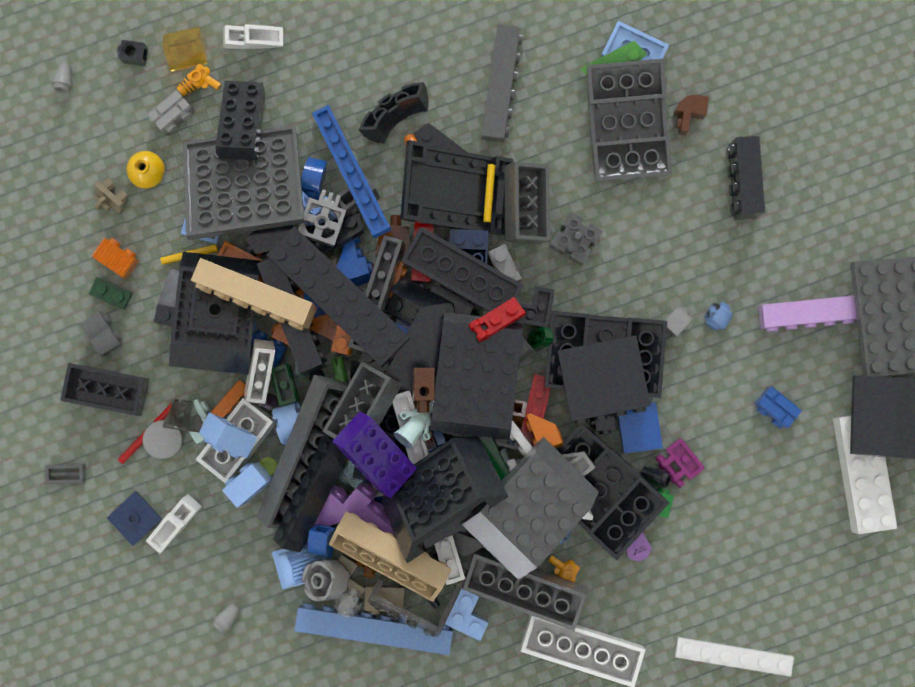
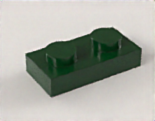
[89,277,133,310]

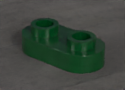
[527,327,554,351]

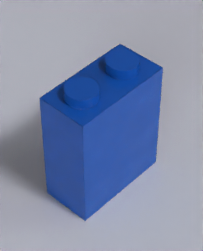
[617,399,663,454]

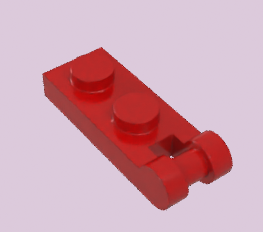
[468,297,526,342]

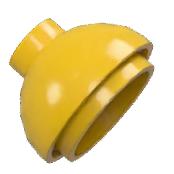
[126,151,165,189]

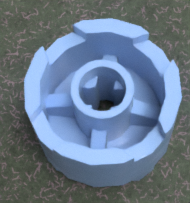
[272,401,301,445]

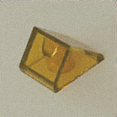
[162,26,208,71]

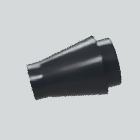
[641,466,671,488]

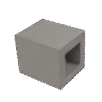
[664,306,692,337]

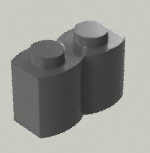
[80,312,123,357]

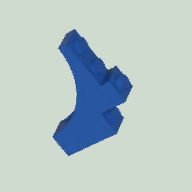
[303,236,374,318]

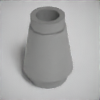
[52,63,71,93]
[212,604,240,634]

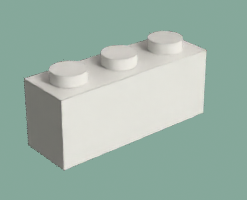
[244,339,275,404]

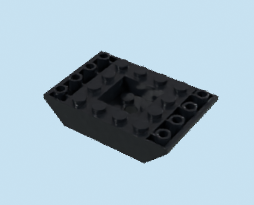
[169,252,261,375]

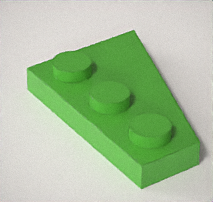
[580,41,647,76]

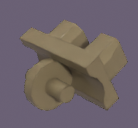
[93,178,128,214]

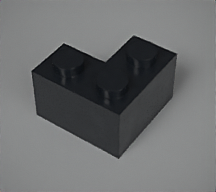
[516,286,555,328]

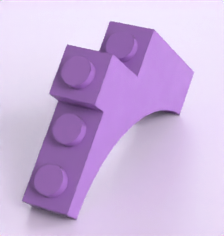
[313,482,395,535]

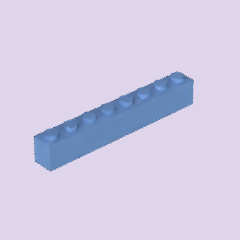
[294,603,453,655]

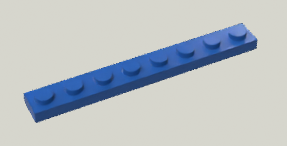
[312,105,391,239]

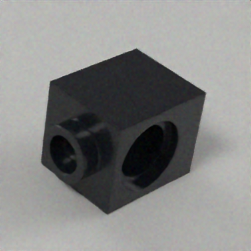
[117,40,149,66]

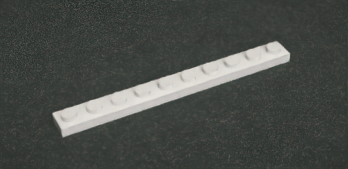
[392,390,465,585]

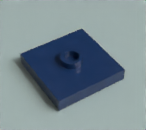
[107,491,162,546]

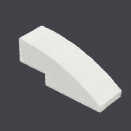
[223,24,283,49]
[146,494,202,554]

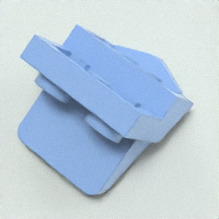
[272,541,326,590]

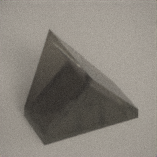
[163,399,203,433]

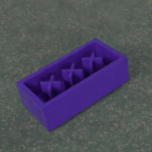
[332,412,417,498]

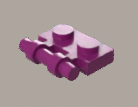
[655,438,705,488]

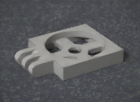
[298,190,346,247]

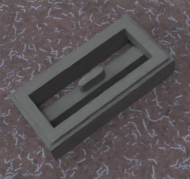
[45,464,85,484]

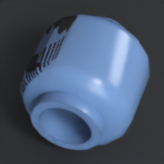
[704,302,733,331]

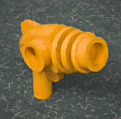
[176,64,222,97]
[548,555,580,583]

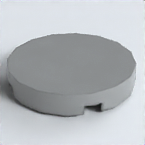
[143,420,182,459]

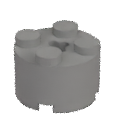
[302,559,350,601]

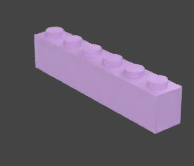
[758,296,857,332]

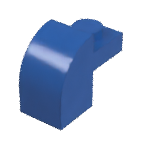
[301,157,327,200]
[308,524,335,558]

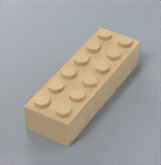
[191,258,317,331]
[329,511,452,602]

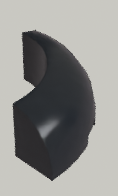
[359,82,429,143]

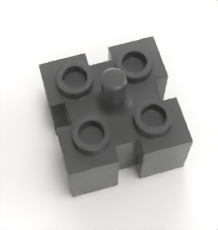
[549,211,603,267]

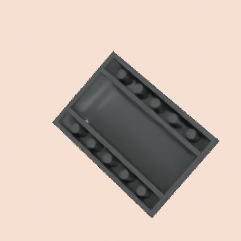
[461,437,598,580]

